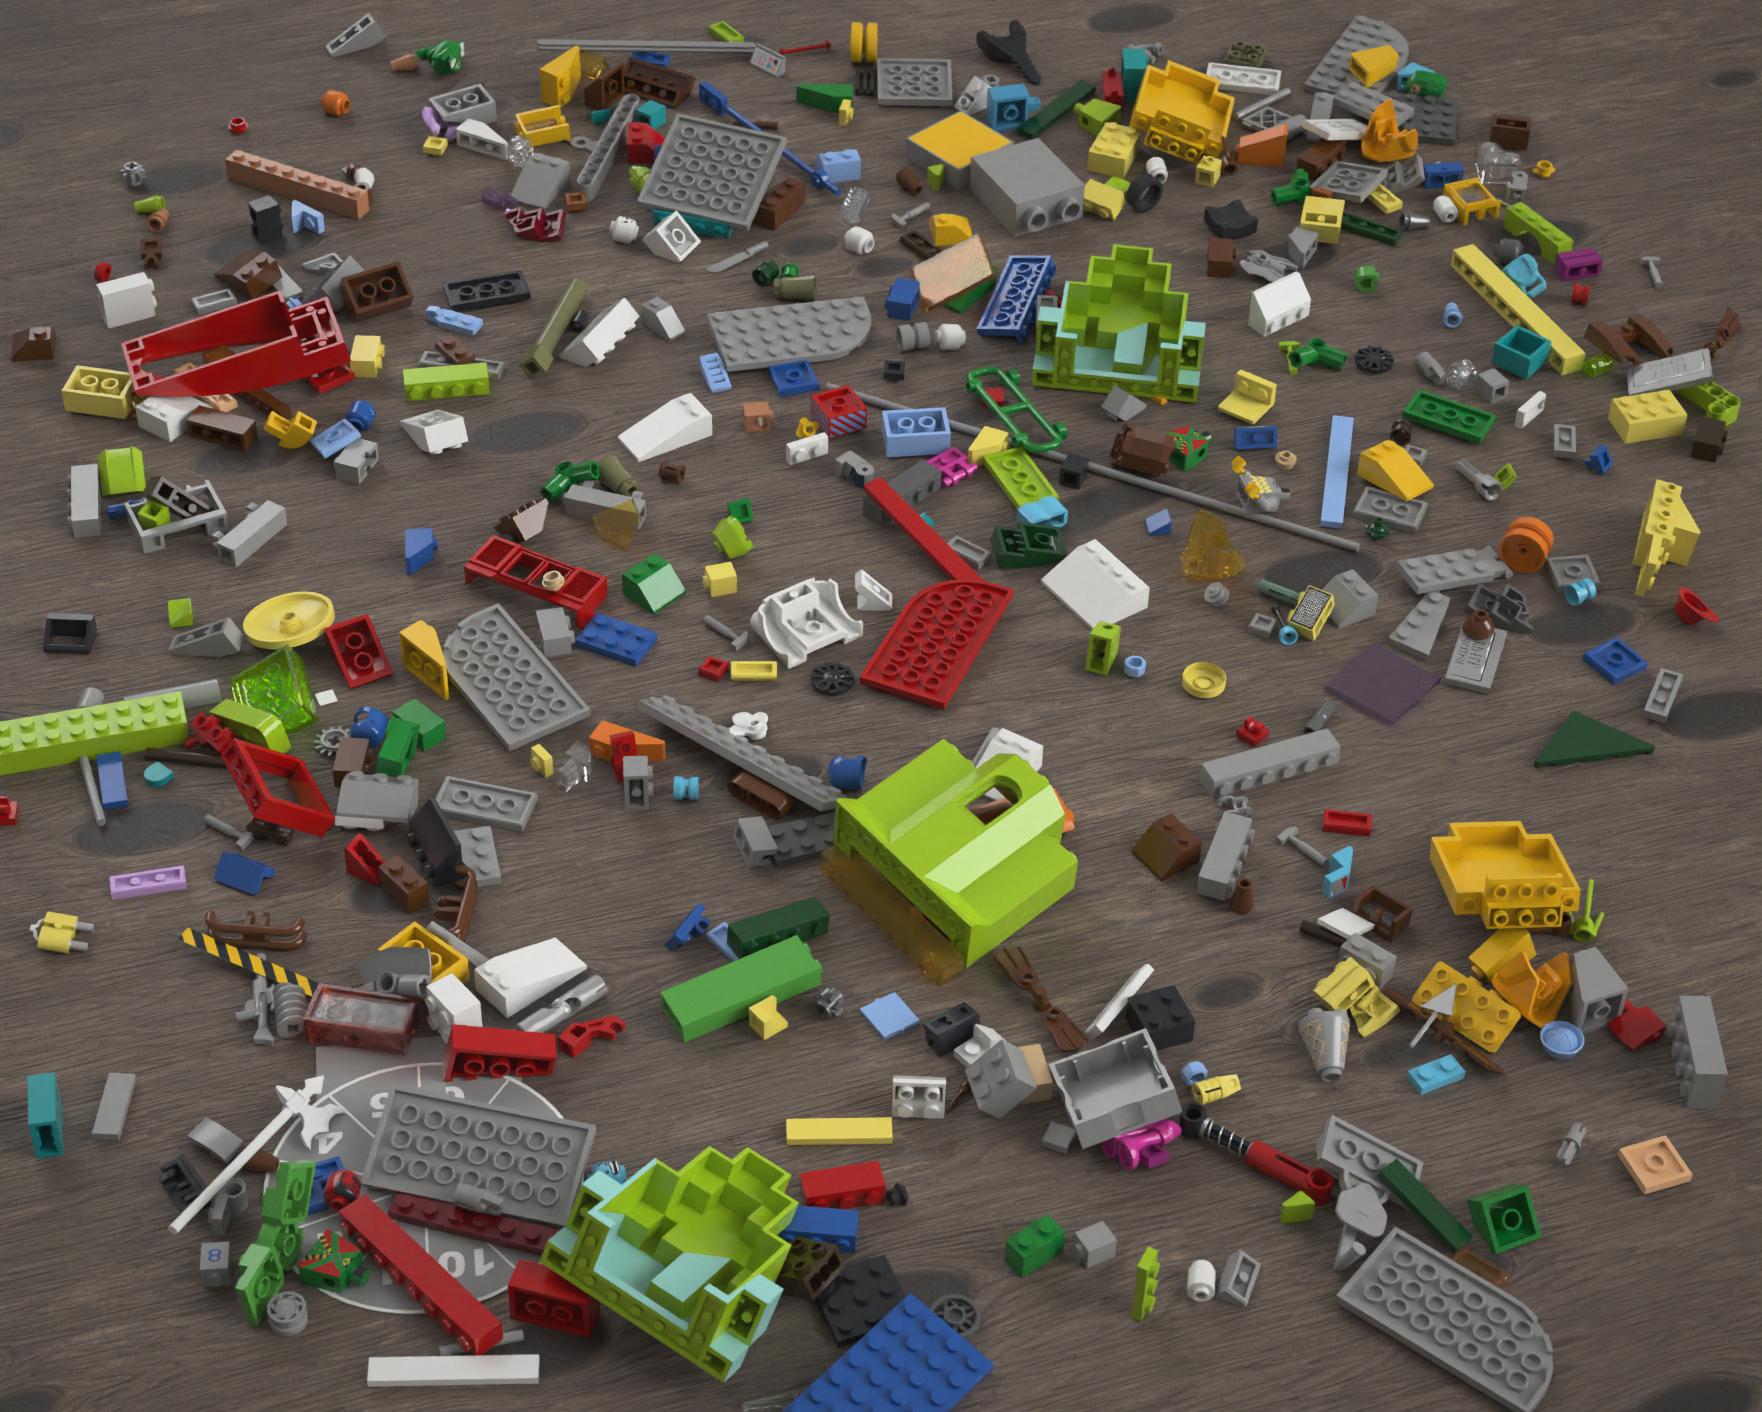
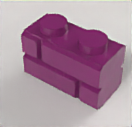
[1554,248,1603,281]

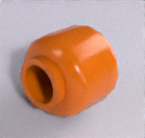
[321,90,350,117]

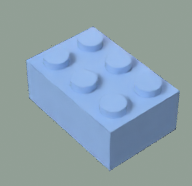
[882,407,951,457]

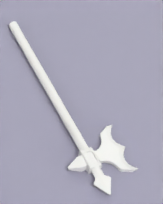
[168,1075,346,1235]

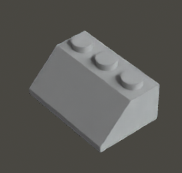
[301,255,365,312]
[336,771,419,823]

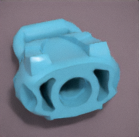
[1502,254,1546,298]

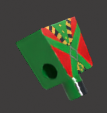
[1164,426,1212,472]
[298,1229,370,1293]

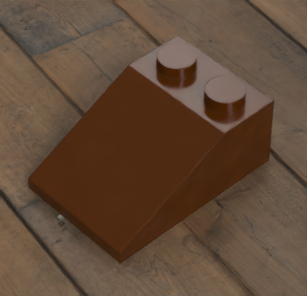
[214,251,283,300]

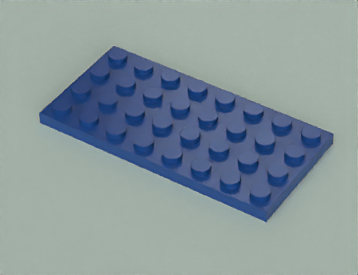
[782,1293,994,1412]

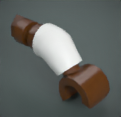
[341,163,374,206]

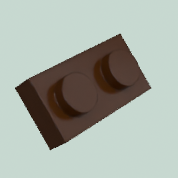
[435,335,475,365]

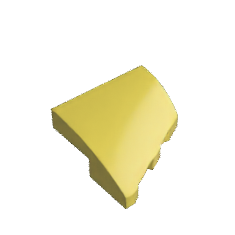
[1350,984,1400,1037]

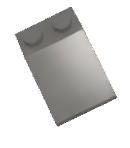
[428,84,497,125]
[509,153,570,211]

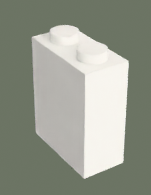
[96,272,157,329]

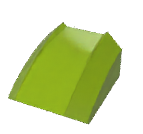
[98,446,146,497]

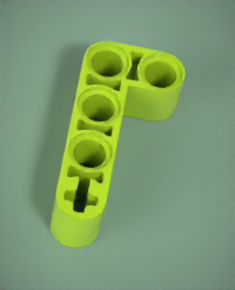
[1674,382,1741,427]
[207,699,291,754]

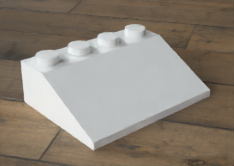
[1041,539,1150,630]

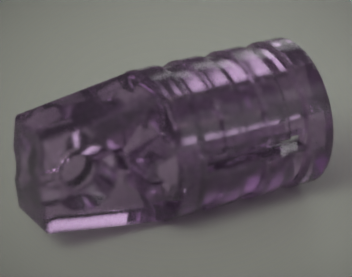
[482,186,518,211]

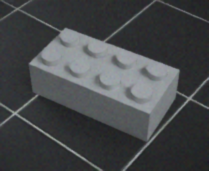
[1667,996,1728,1108]

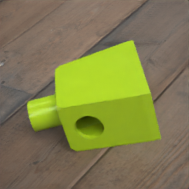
[1074,99,1121,136]
[1085,621,1121,676]

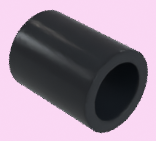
[570,311,589,333]

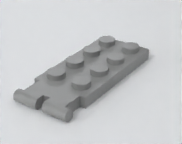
[1396,546,1513,594]

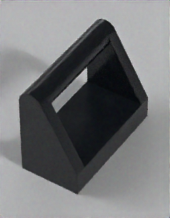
[43,613,97,654]

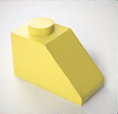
[967,426,1010,466]

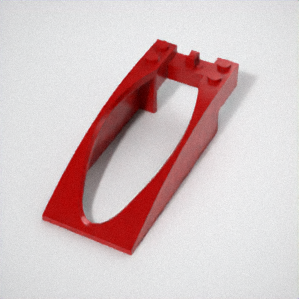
[121,290,351,397]

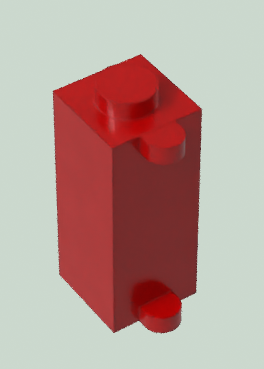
[1101,67,1124,112]

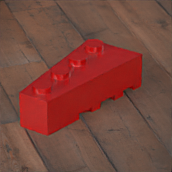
[443,1024,556,1082]

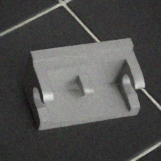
[733,816,778,869]

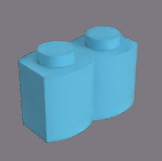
[1016,496,1068,527]

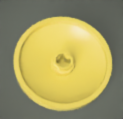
[243,592,335,649]

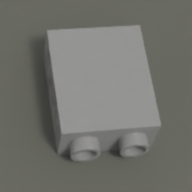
[970,138,1085,237]

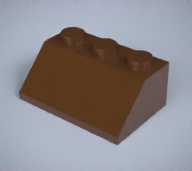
[752,177,805,231]

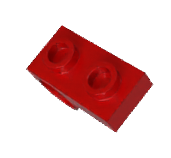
[609,731,638,782]

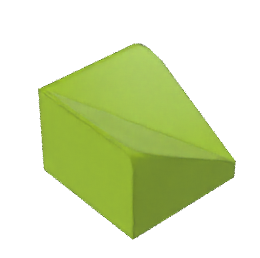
[168,598,193,628]

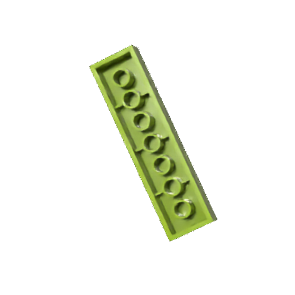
[0,691,189,776]

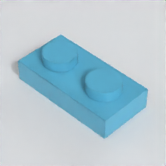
[1407,1054,1465,1095]

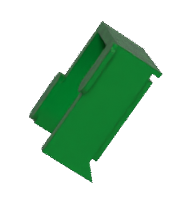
[376,715,420,777]

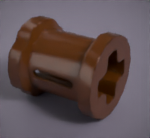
[658,459,686,483]

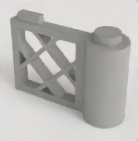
[1242,106,1307,141]

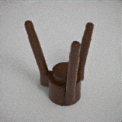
[1202,136,1238,176]

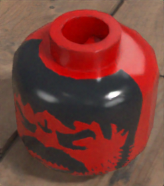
[323,1169,362,1211]

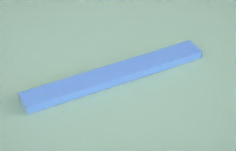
[1320,415,1354,529]

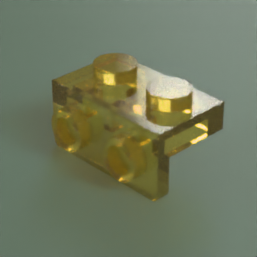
[579,51,609,79]

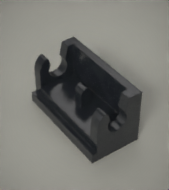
[923,1002,980,1057]
[160,1153,211,1213]

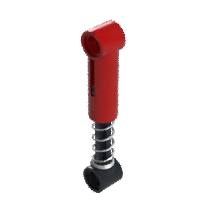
[1179,1102,1334,1206]

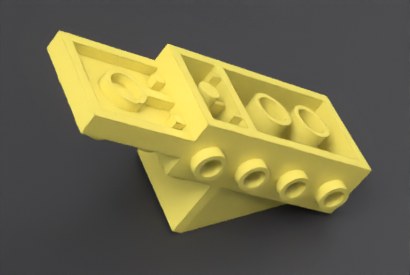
[1632,479,1700,597]

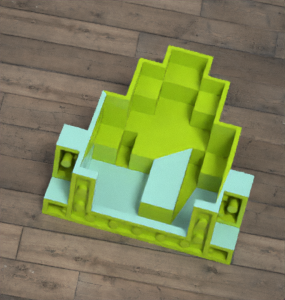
[1031,244,1206,403]
[539,1146,799,1383]

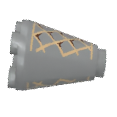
[1298,1008,1350,1083]

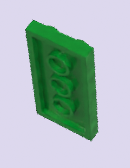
[1402,389,1497,444]

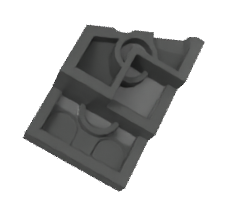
[1464,583,1533,634]

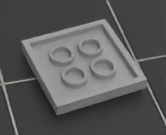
[1309,161,1388,203]

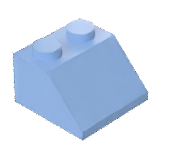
[814,149,861,183]

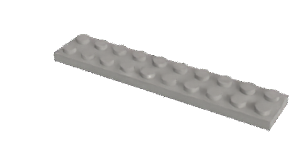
[636,695,848,811]

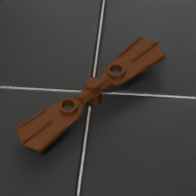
[1701,307,1742,365]
[993,946,1088,1052]
[1383,986,1504,1076]

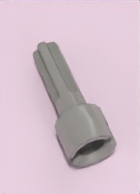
[1455,458,1503,501]

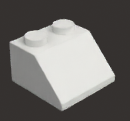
[642,210,701,263]

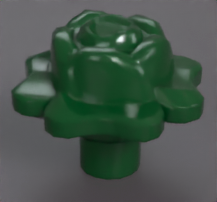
[1365,517,1390,540]

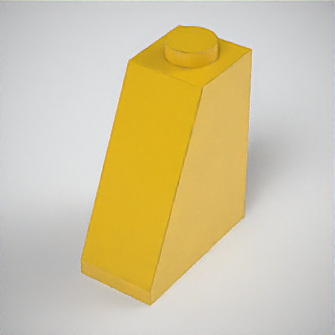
[1348,45,1399,88]
[1468,928,1537,983]

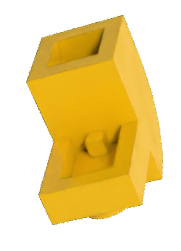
[263,411,317,449]

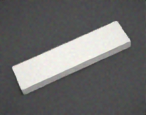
[1084,964,1154,1041]

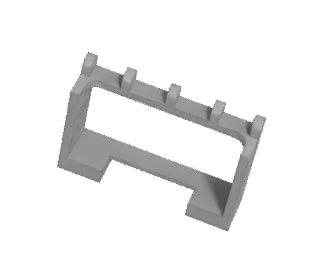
[123,480,229,554]

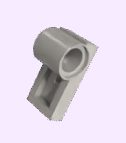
[208,1177,249,1237]

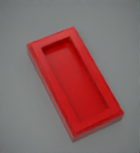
[1322,809,1372,837]

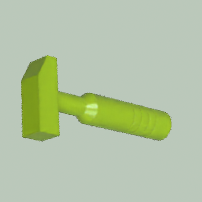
[1279,341,1300,376]

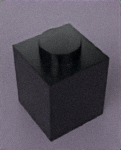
[1059,453,1089,490]

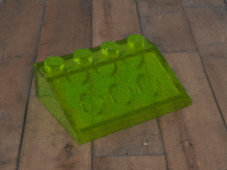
[230,644,319,742]

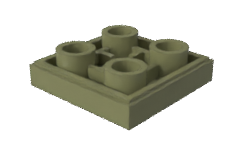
[1224,41,1268,68]

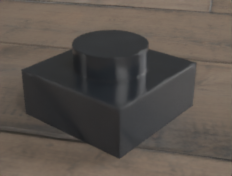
[883,360,905,381]

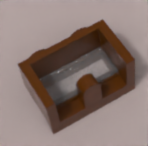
[1352,885,1413,943]

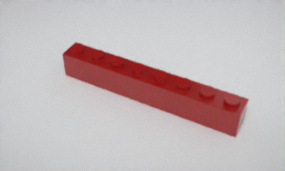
[339,1194,503,1356]

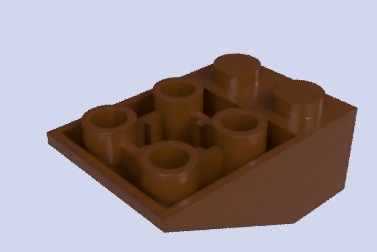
[1489,113,1531,150]

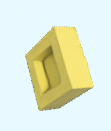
[839,99,854,126]
[423,136,448,156]
[530,744,553,778]

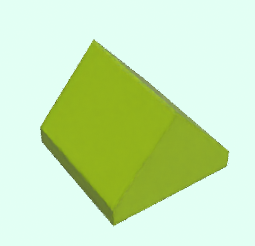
[927,164,945,191]

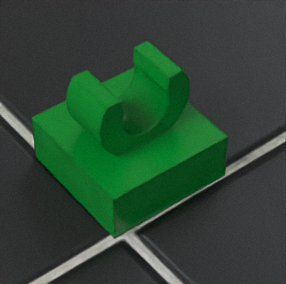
[727,498,753,523]

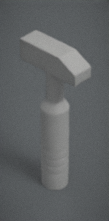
[891,202,931,230]
[1640,256,1663,289]
[703,615,749,651]
[204,814,255,851]
[1276,827,1329,867]

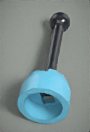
[1271,605,1298,645]

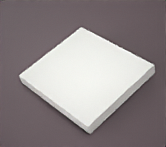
[1317,908,1375,939]

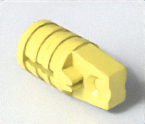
[1192,1074,1241,1105]

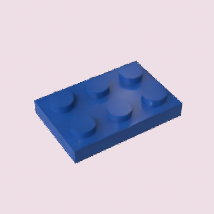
[575,613,657,667]

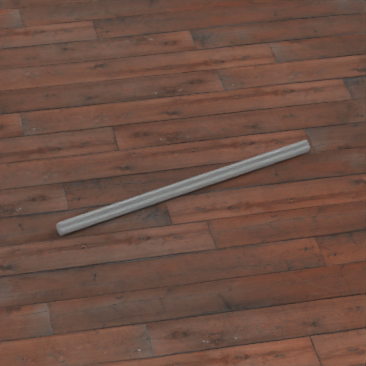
[537,39,756,53]

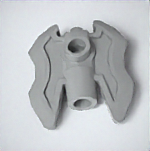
[1240,250,1299,282]

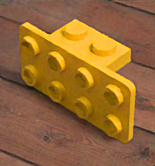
[1412,962,1521,1054]

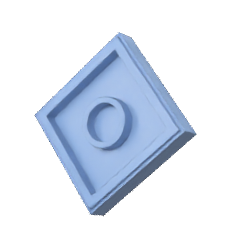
[310,419,361,459]

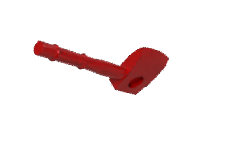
[1572,958,1667,1050]

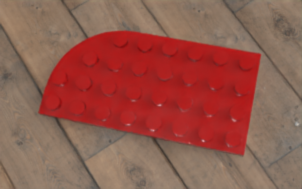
[860,579,1014,710]

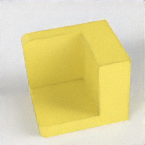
[749,995,788,1040]

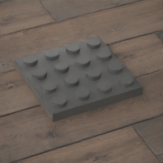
[1383,91,1458,146]

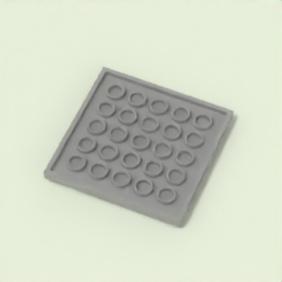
[637,113,787,231]

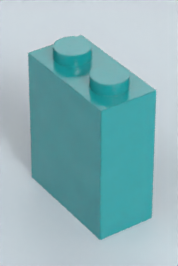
[27,1072,64,1159]

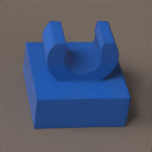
[1584,445,1613,475]

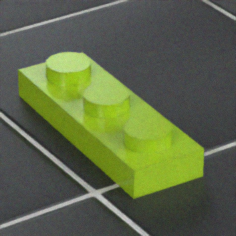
[1131,1246,1160,1321]

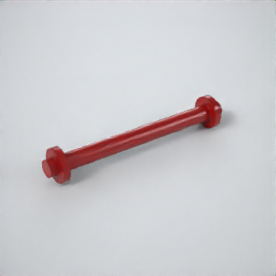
[779,40,831,56]

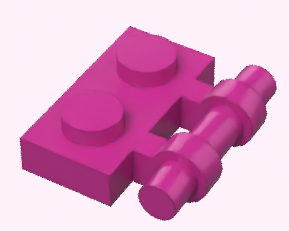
[926,446,978,488]

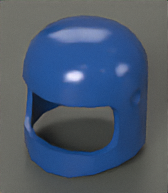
[349,707,388,749]
[828,755,867,790]

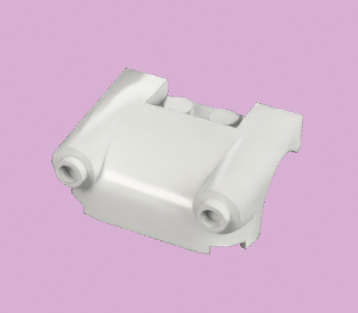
[750,578,863,669]

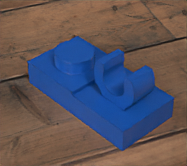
[1234,425,1278,449]
[664,903,711,951]

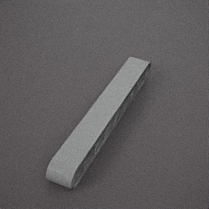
[577,94,639,202]

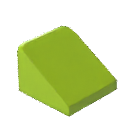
[1280,1191,1315,1224]

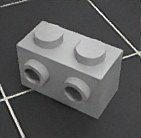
[623,756,654,811]
[1338,933,1397,990]

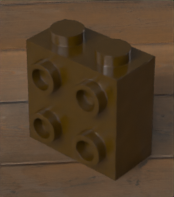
[775,1236,846,1301]

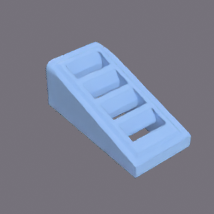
[699,353,732,393]

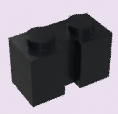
[248,195,283,245]

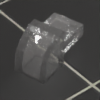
[557,741,592,792]

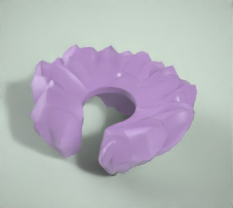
[421,106,462,142]

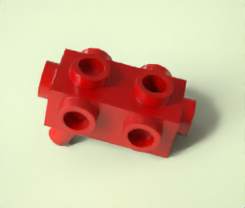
[184,712,237,754]

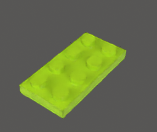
[983,446,1059,509]

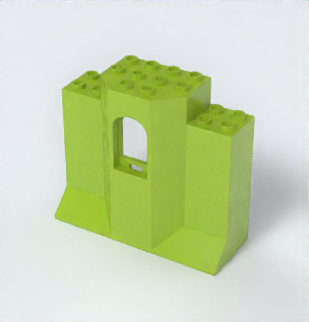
[833,739,1078,969]

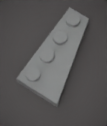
[1387,591,1451,662]

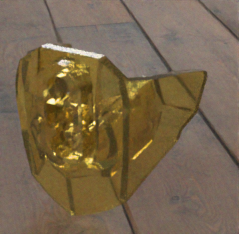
[1180,509,1246,581]

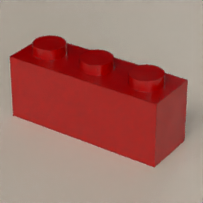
[800,1161,885,1210]

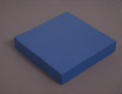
[768,360,819,397]
[1582,637,1648,685]

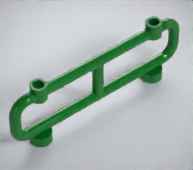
[965,366,1067,453]

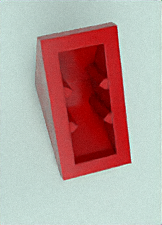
[344,833,386,885]

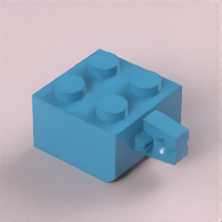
[986,84,1041,132]

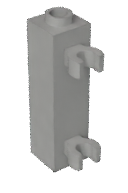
[562,480,646,530]
[211,500,287,567]

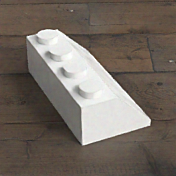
[559,297,640,367]

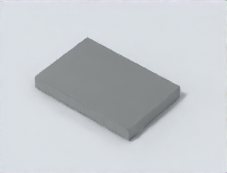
[1353,486,1428,534]

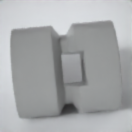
[896,322,930,352]

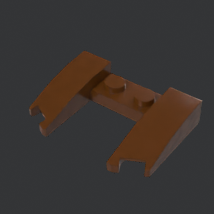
[1584,315,1674,366]

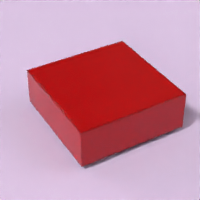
[983,388,1004,407]
[698,656,729,682]

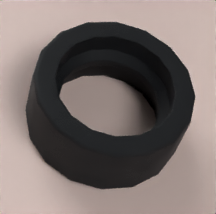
[1126,173,1163,213]

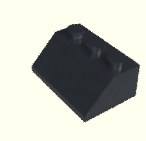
[407,797,464,887]

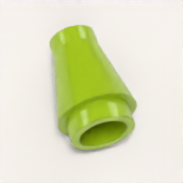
[134,195,166,214]

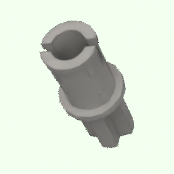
[1555,1122,1587,1167]

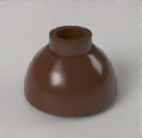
[1462,610,1494,640]

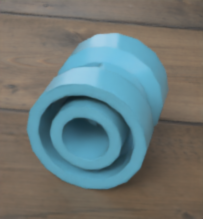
[1564,578,1596,606]
[673,776,699,801]

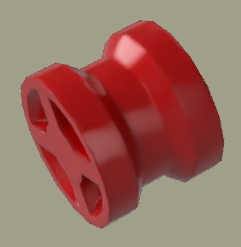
[1571,283,1591,306]

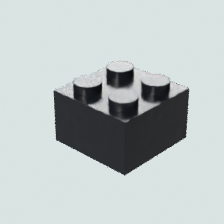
[1125,985,1195,1051]

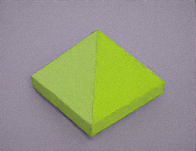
[1493,463,1517,491]

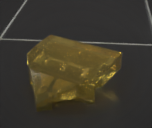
[592,499,641,548]

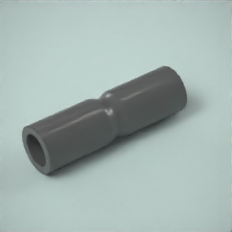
[1303,700,1336,734]

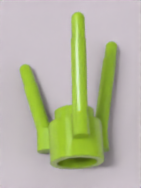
[1566,879,1604,942]

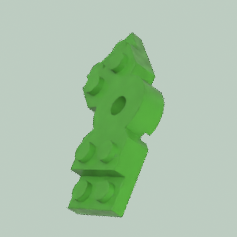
[235,1160,316,1326]

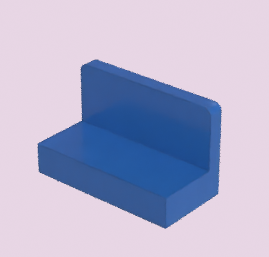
[214,852,276,895]

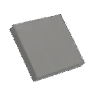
[1545,555,1601,592]

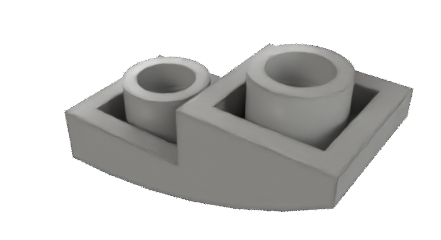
[187,1117,246,1163]

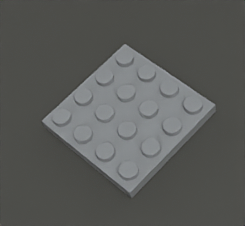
[877,58,953,107]

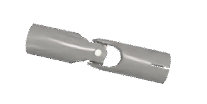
[514,975,608,1033]

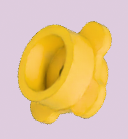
[1533,161,1555,178]
[796,418,819,438]

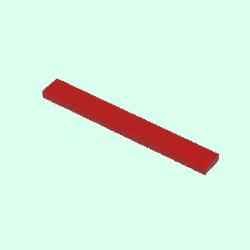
[863,477,984,581]

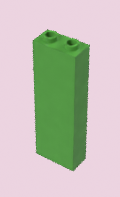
[661,935,823,1043]

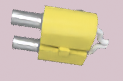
[30,911,95,954]

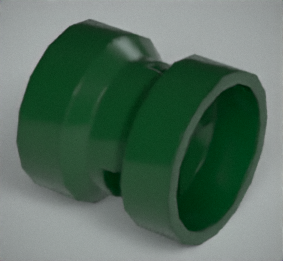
[752,260,779,287]

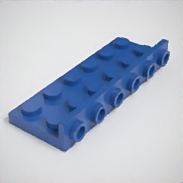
[977,255,1056,345]

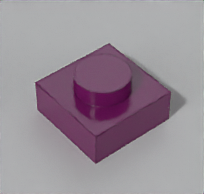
[1139,1144,1169,1168]

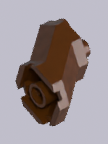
[1109,423,1177,478]

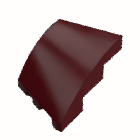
[504,207,566,242]

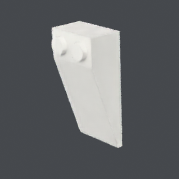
[618,393,712,462]
[474,938,587,1018]

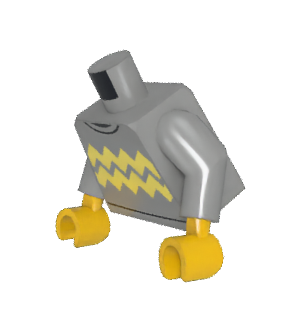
[1231,456,1290,513]

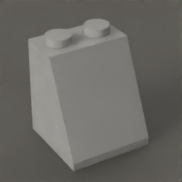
[1567,947,1628,1034]

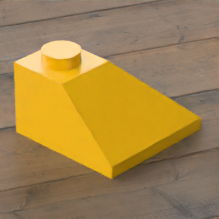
[929,214,974,246]

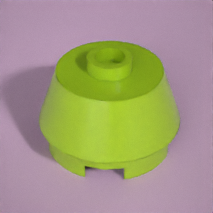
[711,516,754,559]

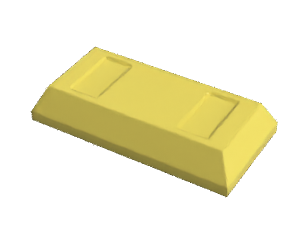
[731,661,777,681]

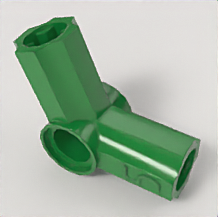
[1270,169,1309,206]
[1288,338,1347,371]
[539,460,600,502]

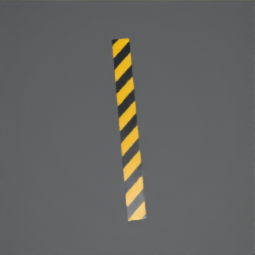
[178,928,357,1011]

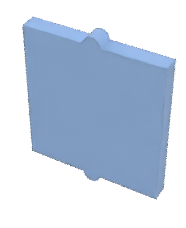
[860,992,919,1040]

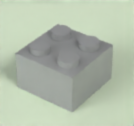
[965,1039,1037,1119]

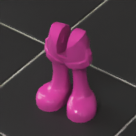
[1102,1118,1181,1170]

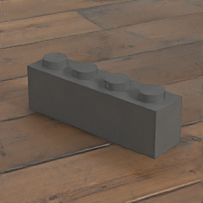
[863,459,941,526]

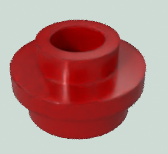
[228,117,248,134]

